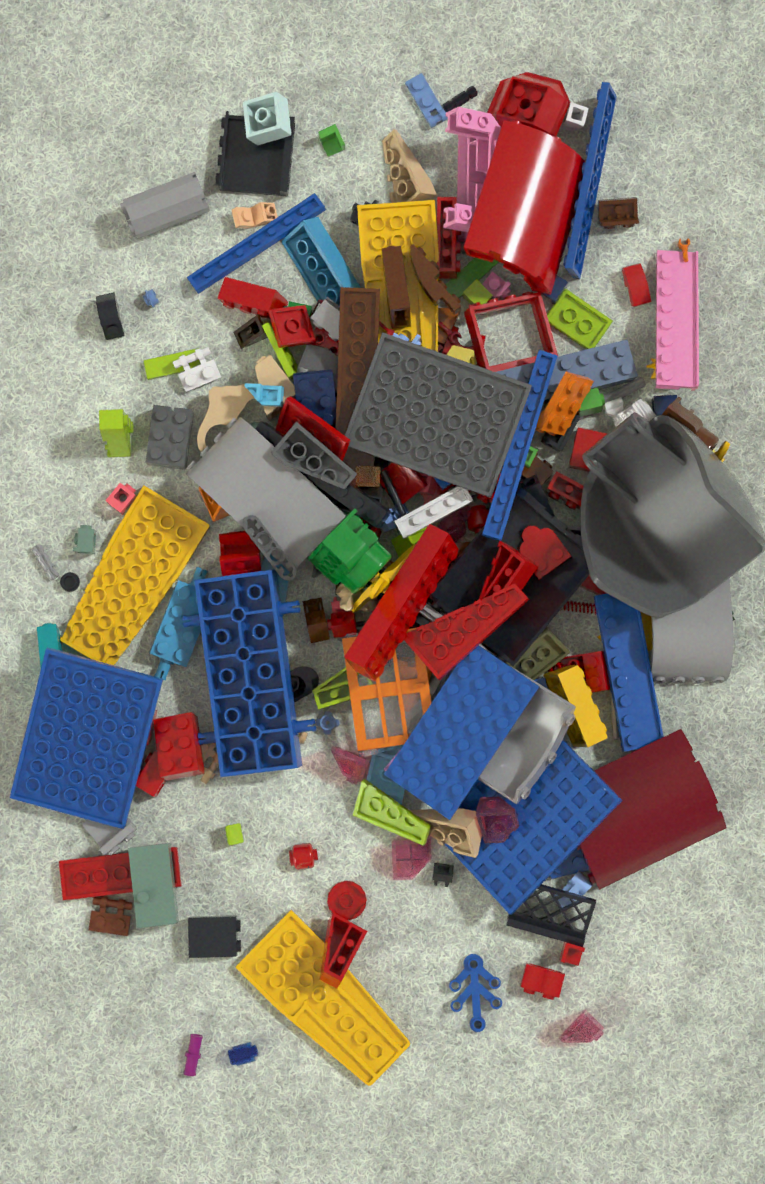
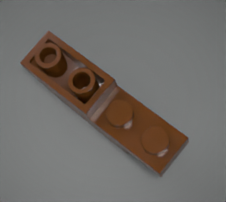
[410,244,461,315]

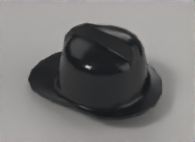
[290,666,319,703]

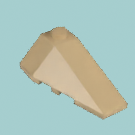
[382,129,437,203]
[410,809,484,858]

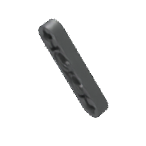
[242,515,297,581]

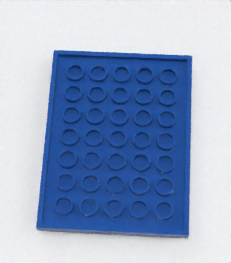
[10,647,163,829]

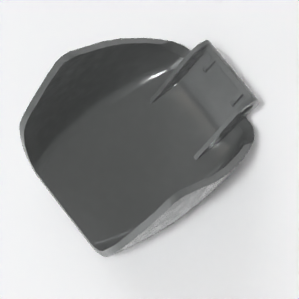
[581,412,765,617]

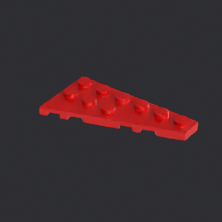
[404,584,529,680]

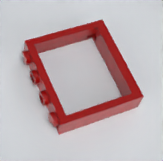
[464,291,558,372]

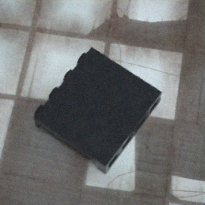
[216,111,295,197]

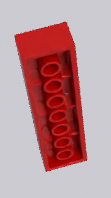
[344,524,459,682]

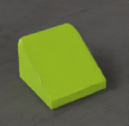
[225,823,244,846]

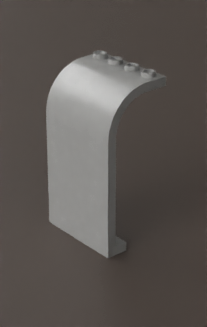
[186,417,346,573]
[651,578,734,684]

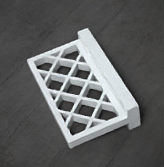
[394,486,473,539]

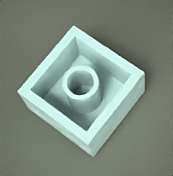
[243,92,291,145]

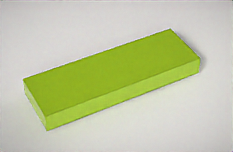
[143,348,201,380]

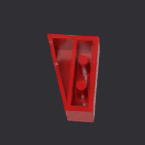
[218,277,288,319]
[479,541,538,599]
[319,912,368,989]

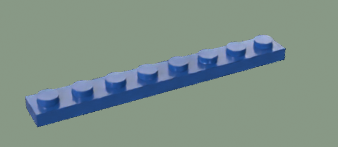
[187,193,326,294]

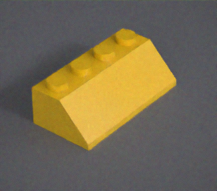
[543,665,608,748]

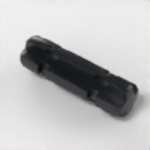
[443,86,478,112]

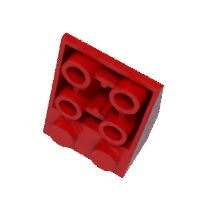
[548,651,610,693]

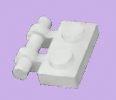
[173,347,221,392]

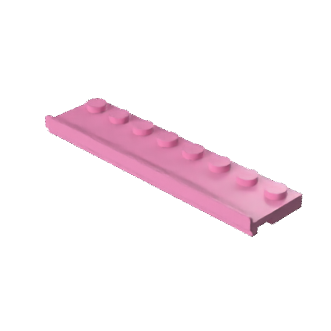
[656,250,699,391]

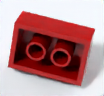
[153,712,205,781]

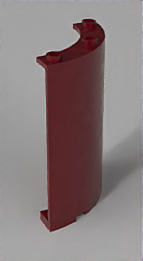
[576,729,727,890]

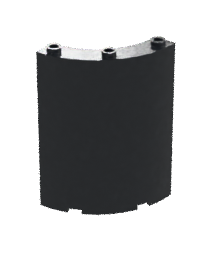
[429,486,590,667]

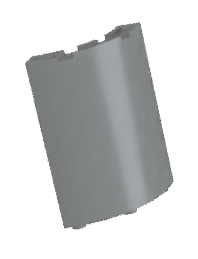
[402,663,576,804]

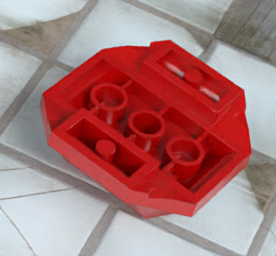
[487,72,570,136]

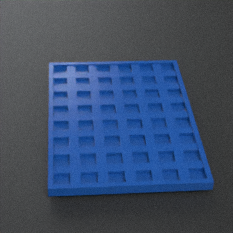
[445,740,623,915]

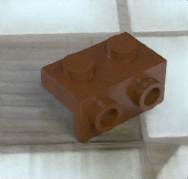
[598,197,639,229]

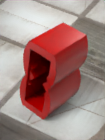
[520,962,565,1000]

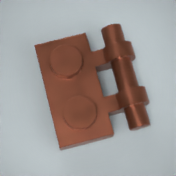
[89,896,133,936]

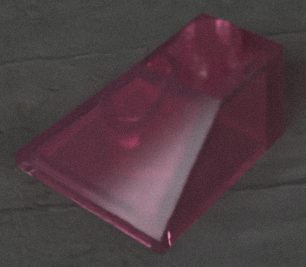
[331,745,371,785]

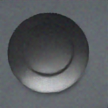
[60,572,80,592]

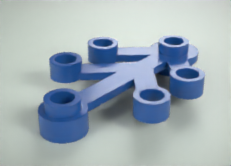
[449,954,502,1032]

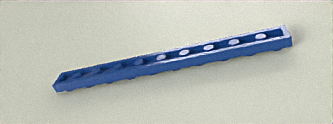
[482,350,558,541]

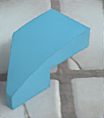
[245,383,284,407]

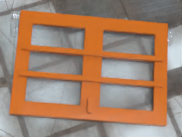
[342,628,432,757]

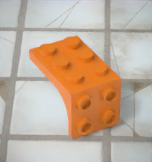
[535,371,594,436]

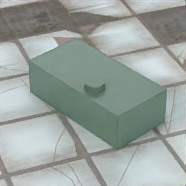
[128,843,179,929]

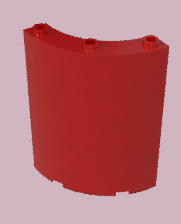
[464,120,585,295]

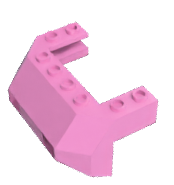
[444,107,501,242]

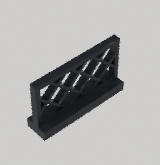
[506,884,596,947]

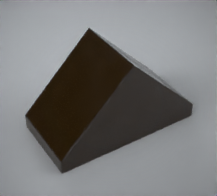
[233,315,268,349]

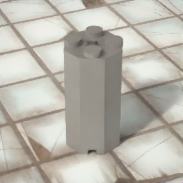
[120,172,210,239]

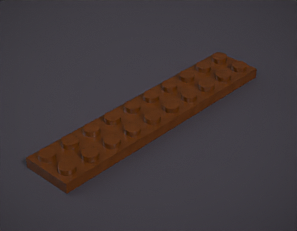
[336,287,380,486]

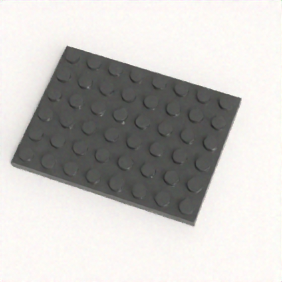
[345,332,532,498]

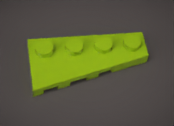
[353,779,431,845]

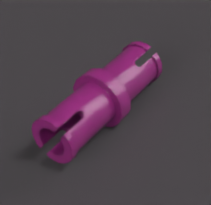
[183,1034,203,1076]

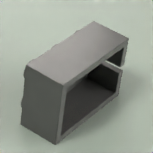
[145,405,194,470]

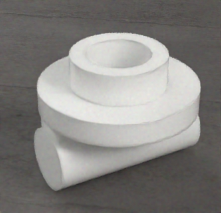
[603,397,624,417]

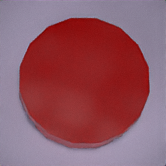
[327,881,367,920]

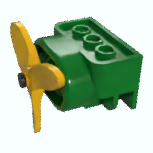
[307,509,416,613]

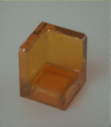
[356,466,380,487]

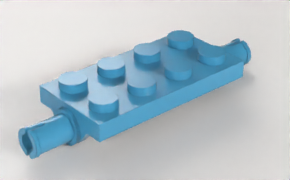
[149,567,208,681]

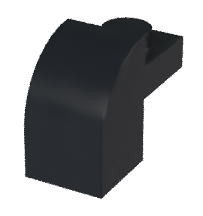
[96,292,125,340]

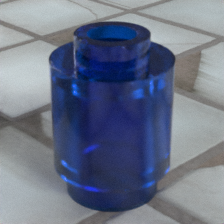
[228,1042,259,1066]

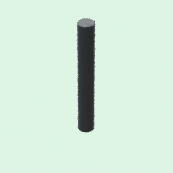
[379,469,407,518]

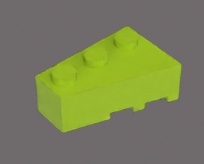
[99,409,134,458]
[312,667,373,710]

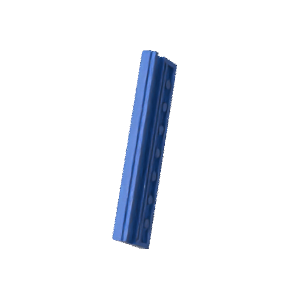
[593,594,664,752]

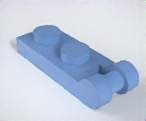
[405,73,448,128]

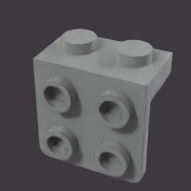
[83,818,137,855]

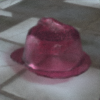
[436,505,471,543]

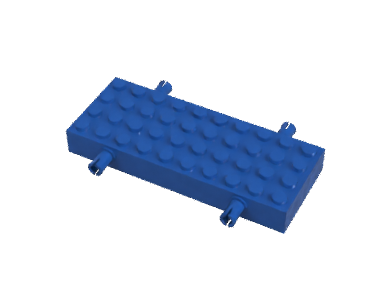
[182,570,316,777]

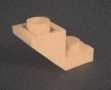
[232,202,278,229]

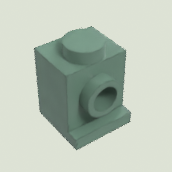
[73,525,97,554]

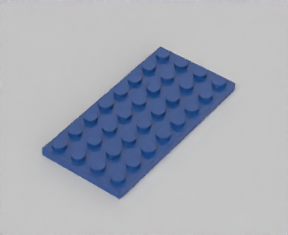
[384,645,540,820]

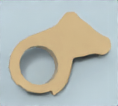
[197,384,254,452]

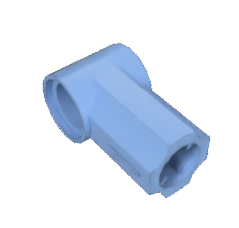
[555,870,592,908]

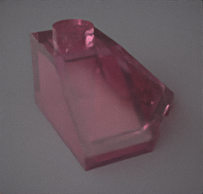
[476,796,519,843]
[392,839,432,880]
[558,1009,604,1043]

